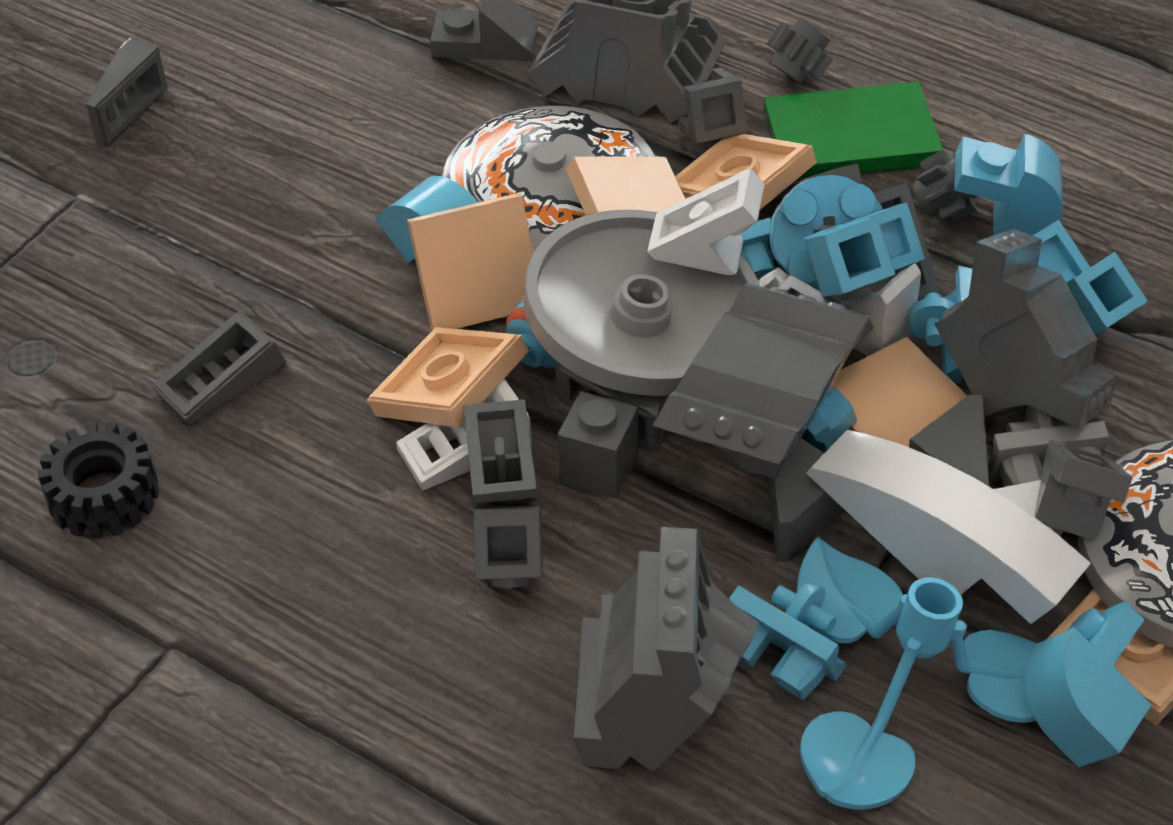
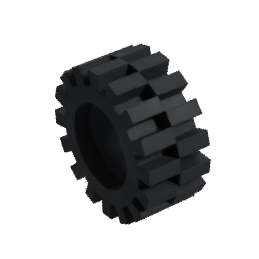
[38,422,159,539]

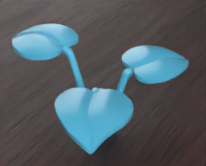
[796,538,1038,810]

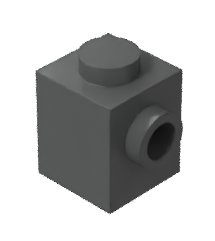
[558,391,638,499]
[473,504,543,588]

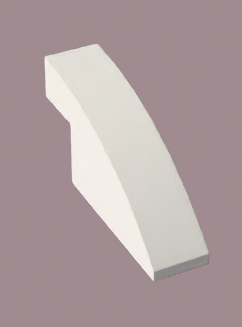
[806,430,1091,624]

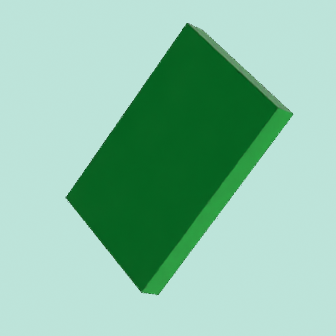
[763,81,944,180]

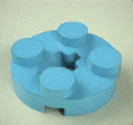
[769,175,883,291]

